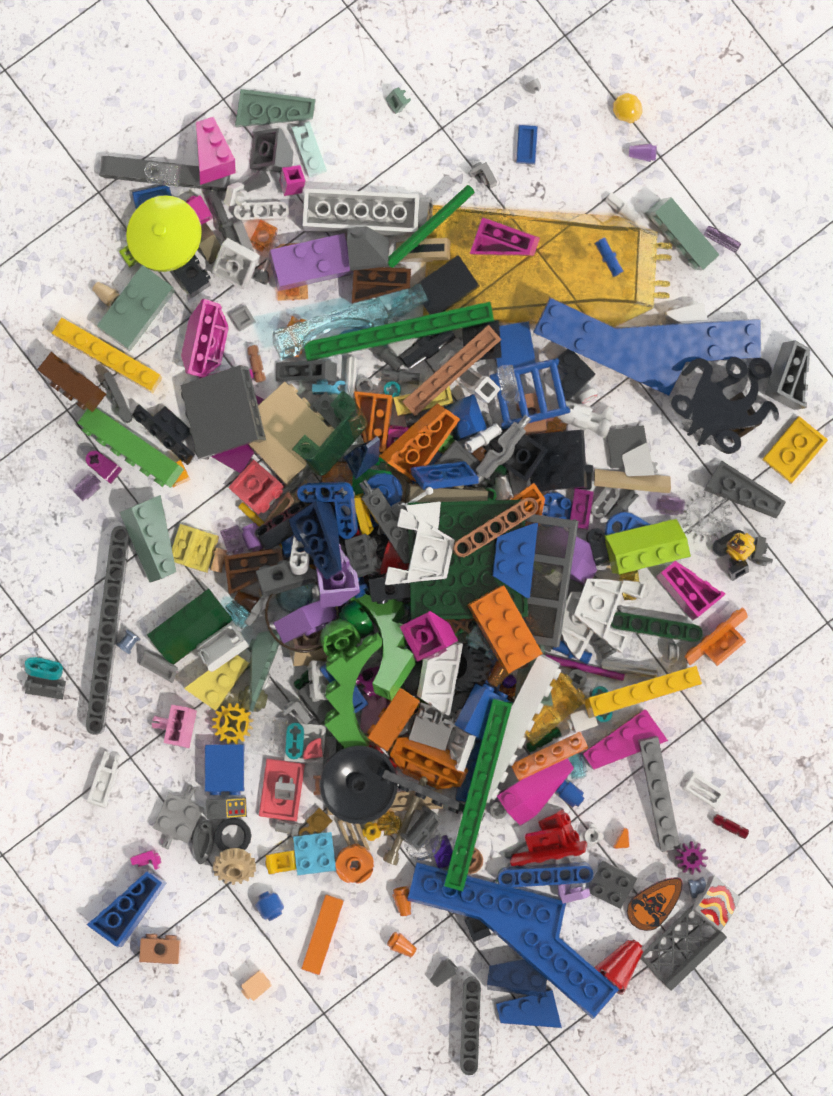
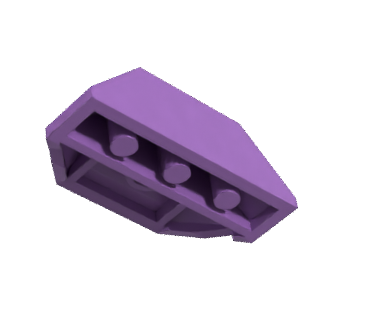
[535,526,597,585]

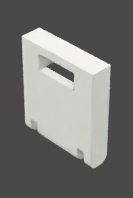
[196,621,249,672]

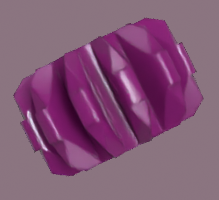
[675,841,708,875]

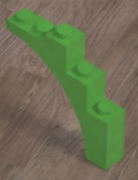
[348,594,415,701]
[325,633,382,748]

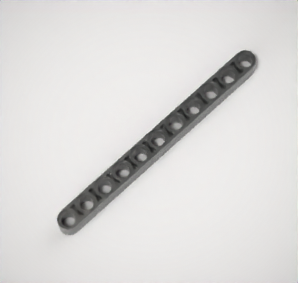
[86,526,130,735]

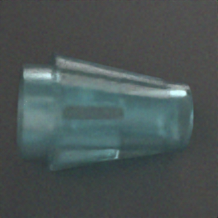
[225,600,250,629]
[569,752,588,779]

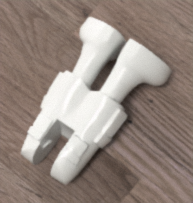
[557,401,614,438]

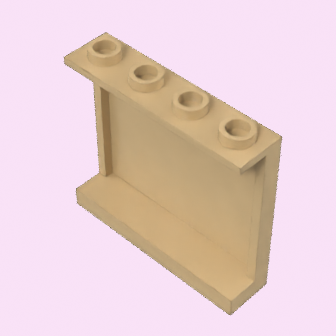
[248,382,338,486]

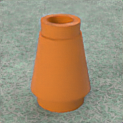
[392,886,411,917]
[387,932,417,958]

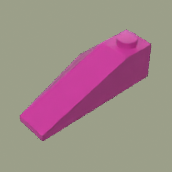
[497,758,574,826]

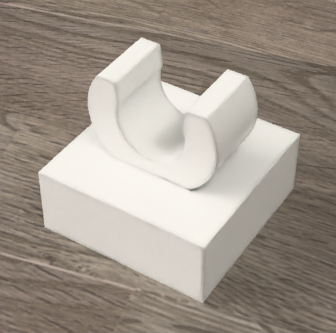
[224,182,248,206]

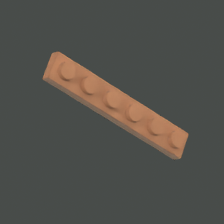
[402,325,501,416]

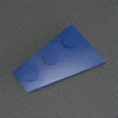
[496,989,562,1028]

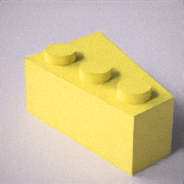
[184,655,250,711]

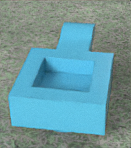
[312,381,345,396]

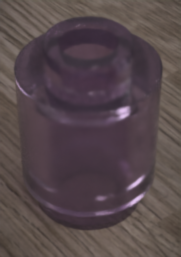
[73,474,101,501]
[656,495,685,516]

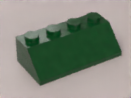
[147,588,233,665]

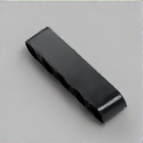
[254,487,339,550]

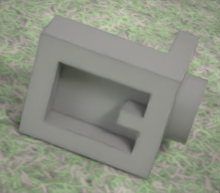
[470,162,497,189]

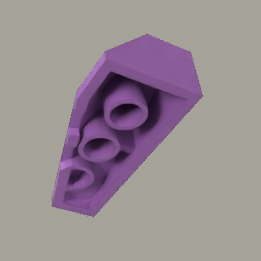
[316,544,360,608]

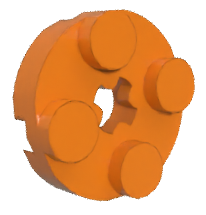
[335,844,374,884]

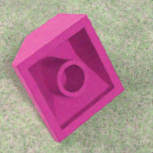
[400,611,458,661]

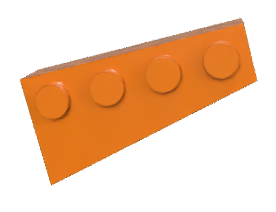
[379,403,460,482]

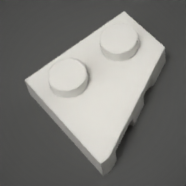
[447,727,476,772]

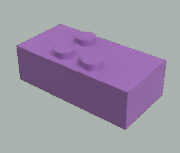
[269,233,353,291]

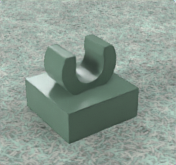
[385,87,411,114]

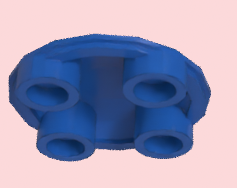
[540,492,572,528]

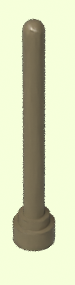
[383,776,428,866]

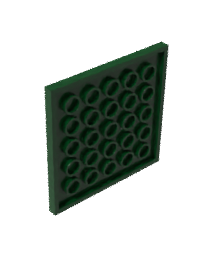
[407,500,528,620]

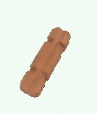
[247,345,266,383]

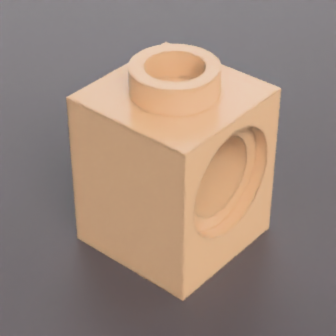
[241,969,272,1001]

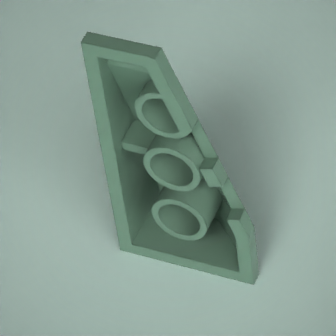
[249,630,281,712]

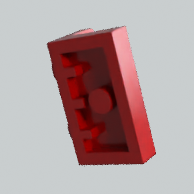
[538,809,580,844]

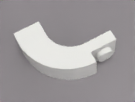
[438,350,501,403]

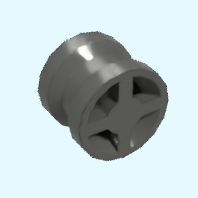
[566,669,587,689]

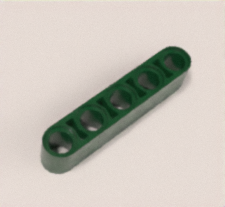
[610,612,703,642]

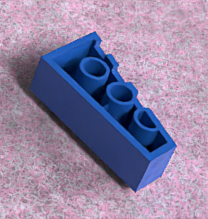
[86,871,167,948]

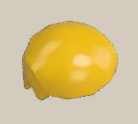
[613,93,643,124]

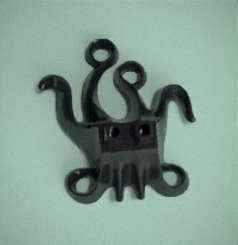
[671,357,779,454]

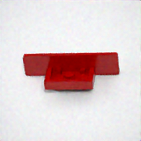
[510,827,587,866]

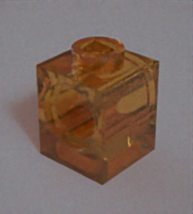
[250,220,278,252]

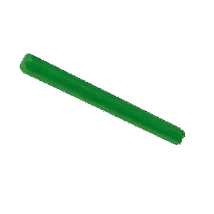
[388,185,475,268]

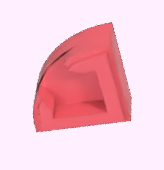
[303,738,323,759]

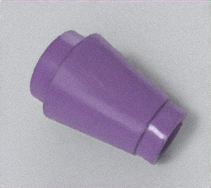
[629,143,657,162]

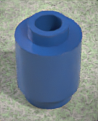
[556,780,585,808]

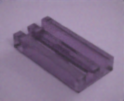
[703,225,741,254]

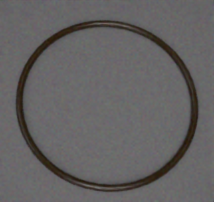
[265,582,339,653]

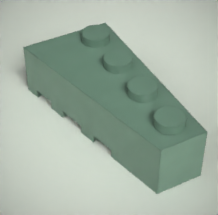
[645,197,719,270]

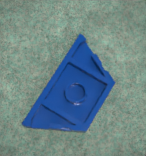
[492,523,538,598]

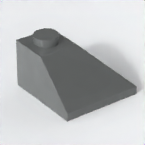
[249,128,294,172]
[347,226,389,271]

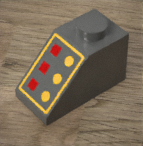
[206,797,247,820]

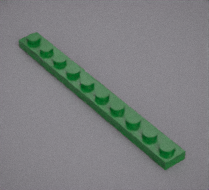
[303,302,494,361]
[444,698,513,891]

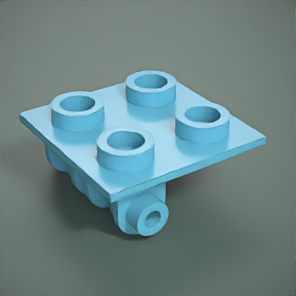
[293,832,336,876]

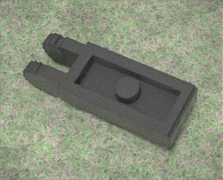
[102,371,133,424]

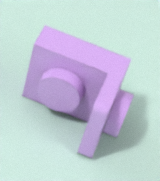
[558,884,591,904]

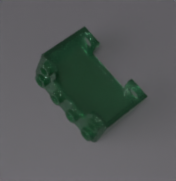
[292,390,368,476]

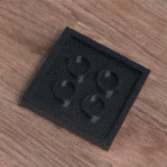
[528,429,587,492]

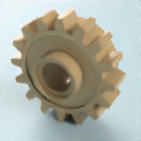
[213,848,256,885]

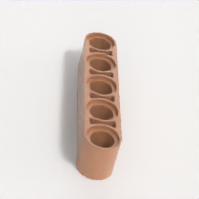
[453,498,538,557]

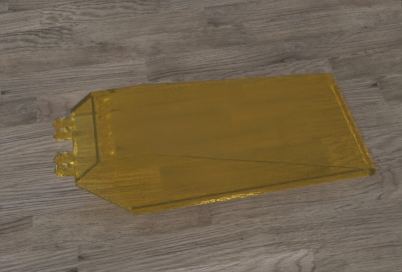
[423,205,672,328]

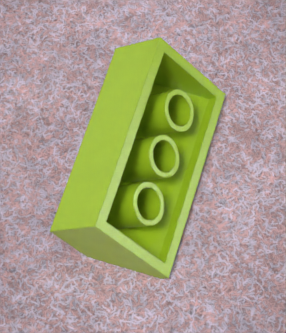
[604,519,691,574]

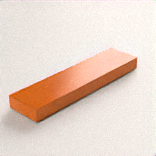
[301,894,344,975]

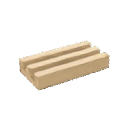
[337,820,370,850]

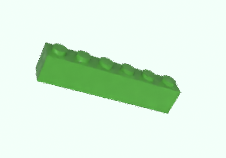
[77,408,184,488]

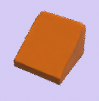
[613,828,629,849]

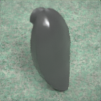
[192,821,214,865]

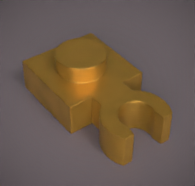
[299,807,333,835]

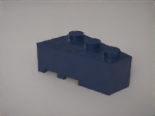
[487,959,547,997]

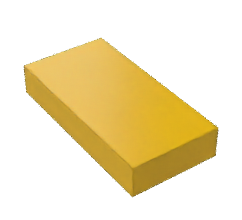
[354,493,373,535]

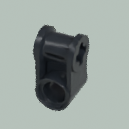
[586,528,610,566]

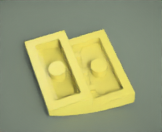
[172,524,219,573]

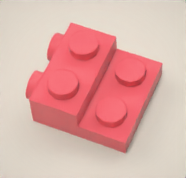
[228,460,284,515]

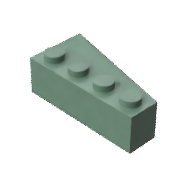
[119,495,176,583]

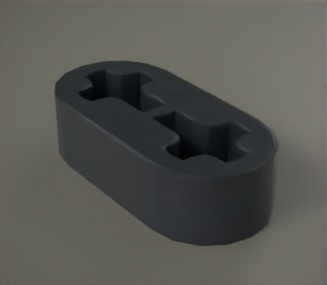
[711,530,745,557]

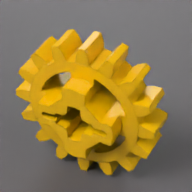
[212,703,254,745]

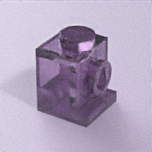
[220,525,247,555]

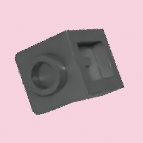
[751,536,773,566]

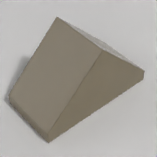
[199,223,221,264]

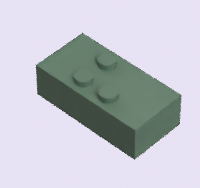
[97,265,175,352]

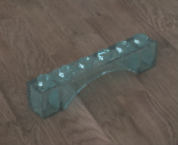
[272,297,388,360]

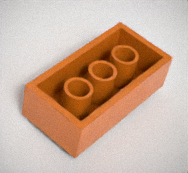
[467,585,543,674]

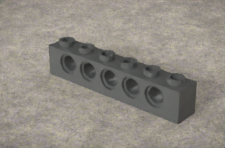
[256,543,347,598]

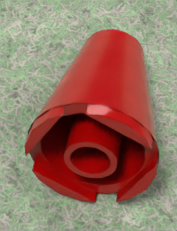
[594,939,643,995]

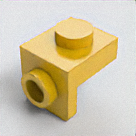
[265,850,297,875]

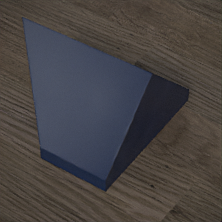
[344,436,380,479]

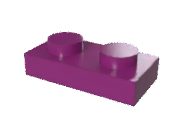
[570,489,594,530]

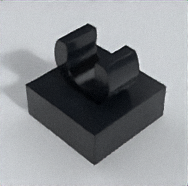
[728,557,749,581]

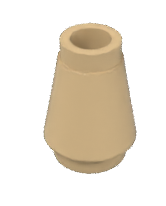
[92,282,120,307]

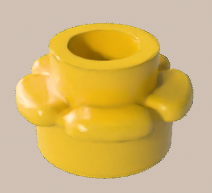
[362,822,381,841]

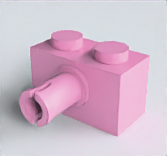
[152,705,197,748]

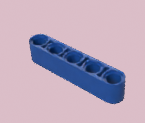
[498,862,593,888]

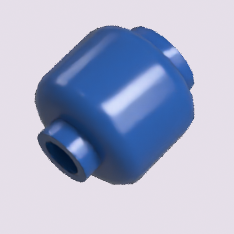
[255,891,284,921]

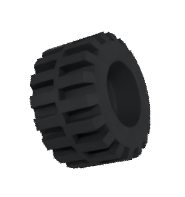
[455,642,492,693]

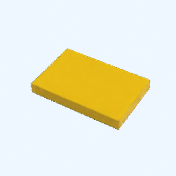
[762,416,828,484]

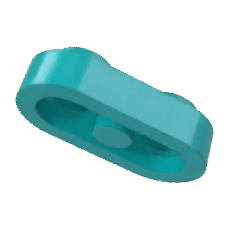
[24,657,63,680]

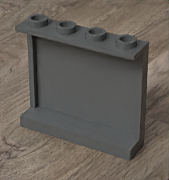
[180,365,266,460]

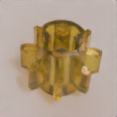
[377,811,401,836]

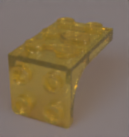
[524,672,586,745]

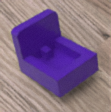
[429,835,453,868]

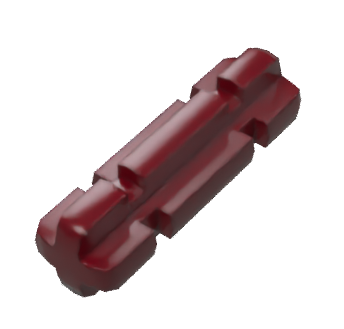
[712,814,749,839]

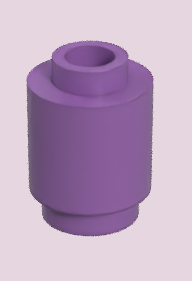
[242,523,264,552]

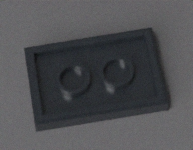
[412,255,480,315]

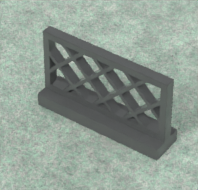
[640,904,727,991]

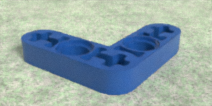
[297,482,358,539]

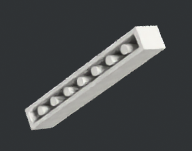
[468,654,561,803]

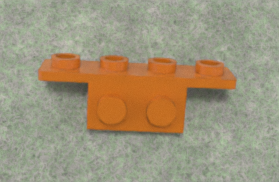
[685,607,748,666]
[511,732,588,781]

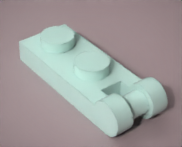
[292,121,327,178]

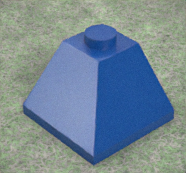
[444,394,487,442]

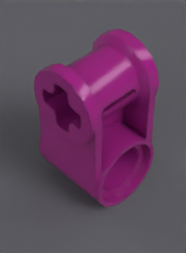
[85,451,123,484]

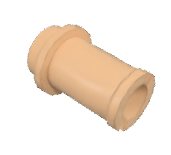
[210,548,228,573]

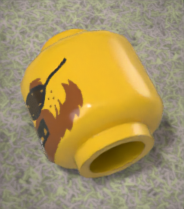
[726,533,755,561]

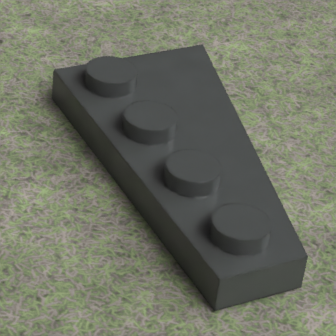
[704,461,786,519]

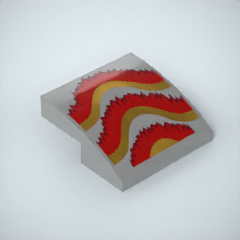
[692,875,741,932]

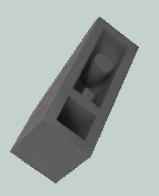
[276,360,337,383]

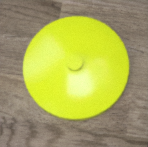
[126,196,202,272]

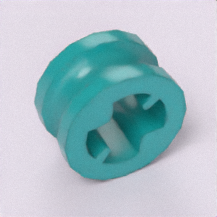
[384,381,401,397]

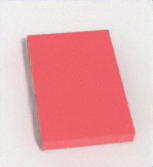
[259,759,305,822]

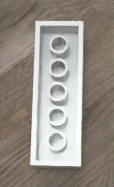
[303,189,419,237]

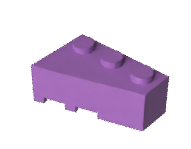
[273,600,340,643]

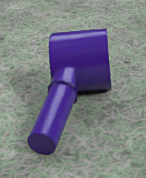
[492,667,517,688]

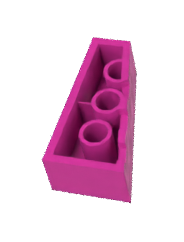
[581,709,668,770]

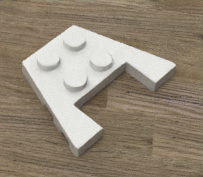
[385,509,455,585]
[573,579,647,653]

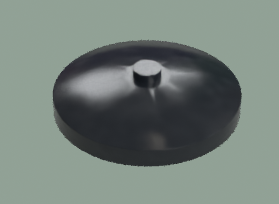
[319,745,398,824]

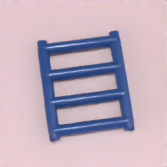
[490,358,571,429]

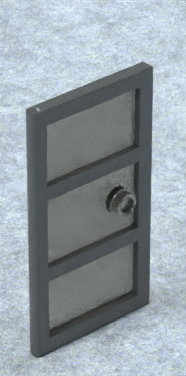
[522,514,579,648]

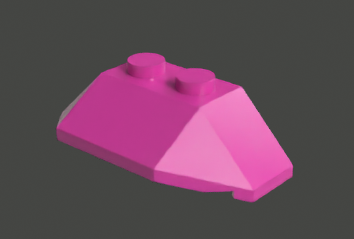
[181,299,229,378]

